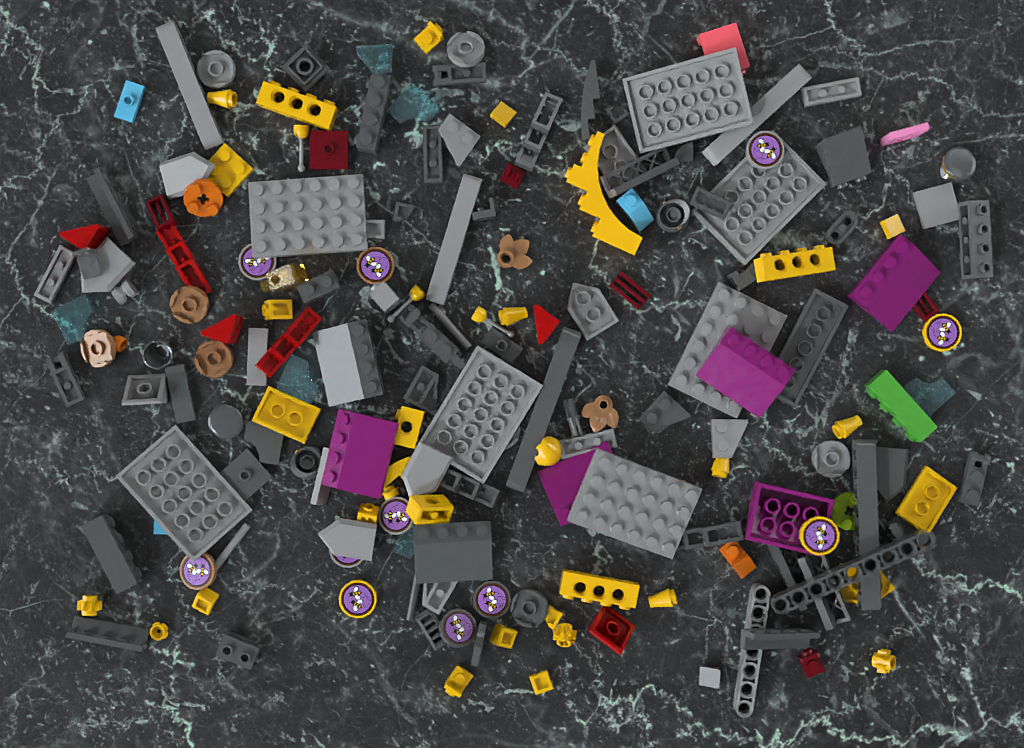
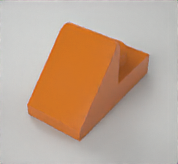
[718,541,757,579]

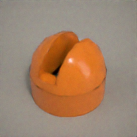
[113,335,128,352]

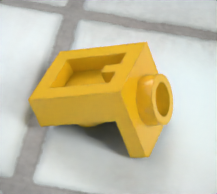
[414,21,444,55]
[262,300,293,320]
[357,503,379,524]
[444,664,473,698]

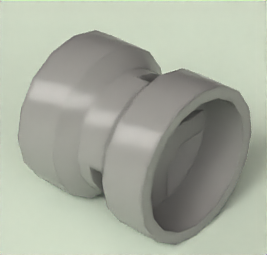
[111,278,138,305]

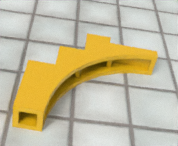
[564,131,642,255]

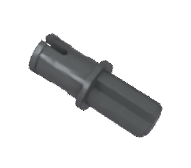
[563,398,584,437]

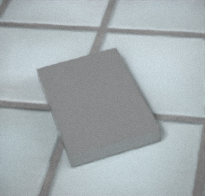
[583,125,647,188]

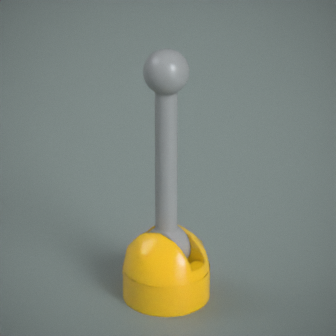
[294,125,309,172]
[387,285,426,323]
[471,306,514,338]

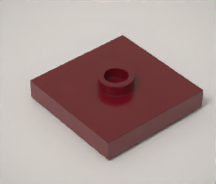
[310,130,349,170]

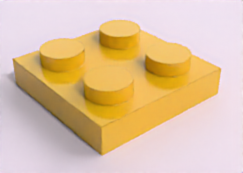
[208,143,254,198]

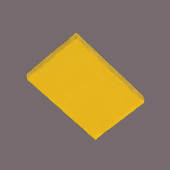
[252,386,321,444]
[895,466,957,533]

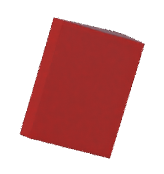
[60,224,110,250]
[533,305,560,345]
[200,314,244,345]
[587,606,635,655]

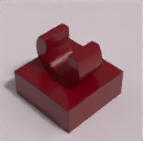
[500,163,526,190]

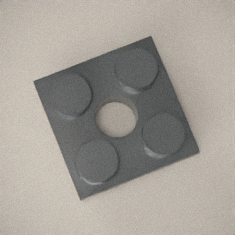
[282,44,330,93]

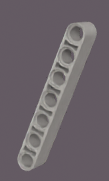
[156,20,224,150]
[702,63,812,167]
[426,174,483,305]
[733,583,771,718]

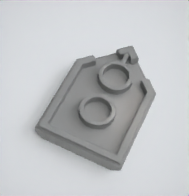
[159,152,216,200]
[81,237,136,293]
[567,282,619,341]
[402,441,454,498]
[317,518,377,561]

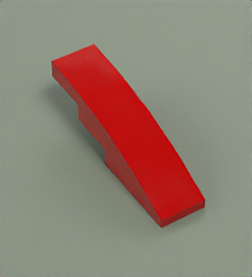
[156,225,212,294]
[254,306,323,378]

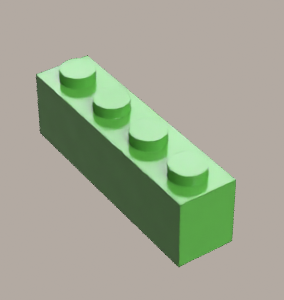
[865,370,938,443]

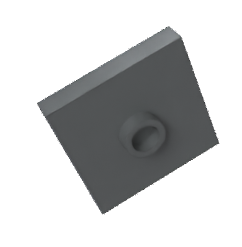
[220,448,274,502]

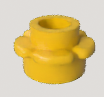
[382,484,399,500]
[149,622,168,641]

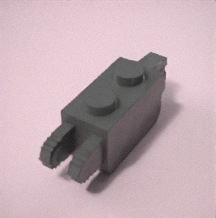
[409,314,466,370]

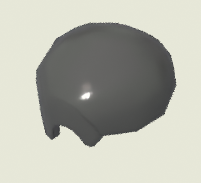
[142,339,175,370]

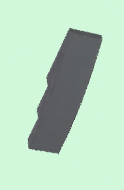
[580,60,600,143]
[514,92,563,172]
[439,468,502,508]
[676,521,744,551]

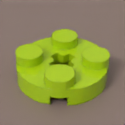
[831,492,856,530]

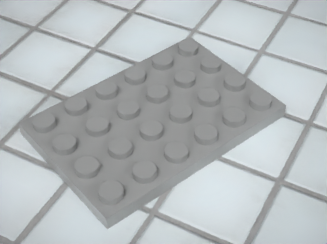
[622,47,754,154]
[690,130,826,265]
[248,174,368,259]
[667,282,787,419]
[420,345,543,484]
[116,425,253,562]
[567,448,703,559]

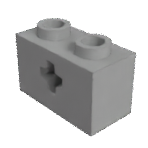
[369,281,402,313]

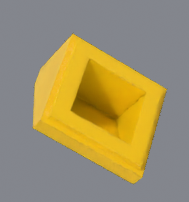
[490,101,517,128]
[880,214,906,239]
[192,587,219,615]
[490,623,518,649]

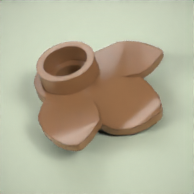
[497,234,532,269]
[581,395,619,432]

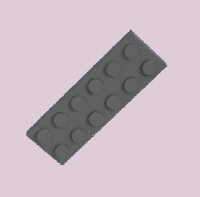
[776,288,849,408]

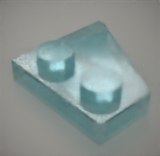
[356,44,393,74]

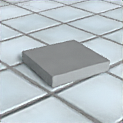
[913,182,959,229]

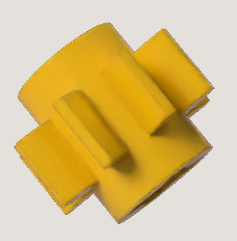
[77,595,102,616]
[553,623,577,647]
[872,649,896,674]

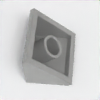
[122,373,169,405]

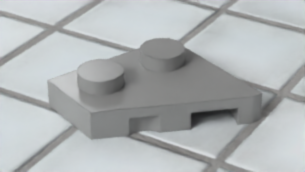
[438,114,481,167]
[710,419,748,458]
[422,581,458,615]

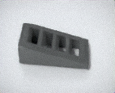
[414,608,447,651]

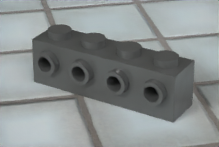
[354,71,393,155]
[958,200,994,280]
[81,513,142,594]

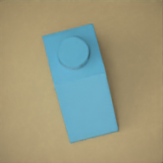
[615,188,654,232]

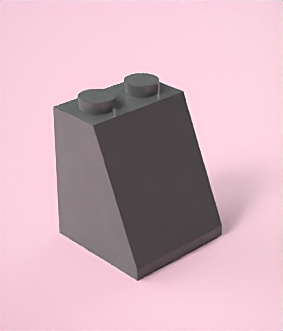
[816,126,872,190]

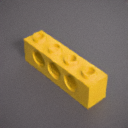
[256,80,339,131]
[754,245,836,283]
[559,569,640,610]

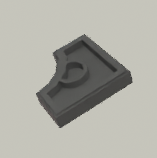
[244,421,285,465]
[471,620,487,667]

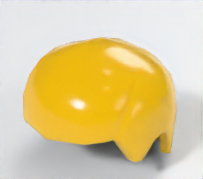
[535,436,562,466]

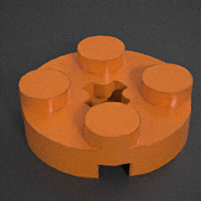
[183,178,223,217]

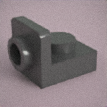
[472,197,499,222]

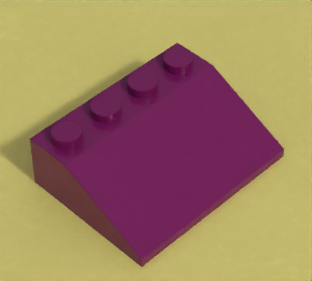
[847,234,941,332]
[695,327,796,418]
[321,409,399,499]
[537,441,613,526]
[745,481,834,557]

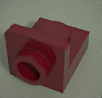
[797,648,825,678]

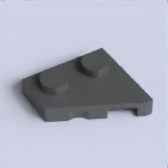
[403,365,439,416]
[638,391,691,432]

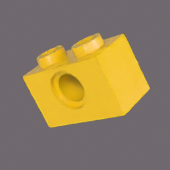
[394,406,425,449]
[405,494,454,524]

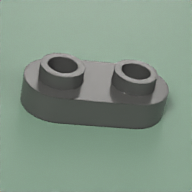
[825,211,858,245]

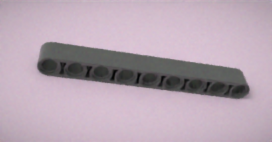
[505,326,582,492]
[852,439,881,611]
[770,529,935,614]

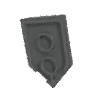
[876,446,909,505]

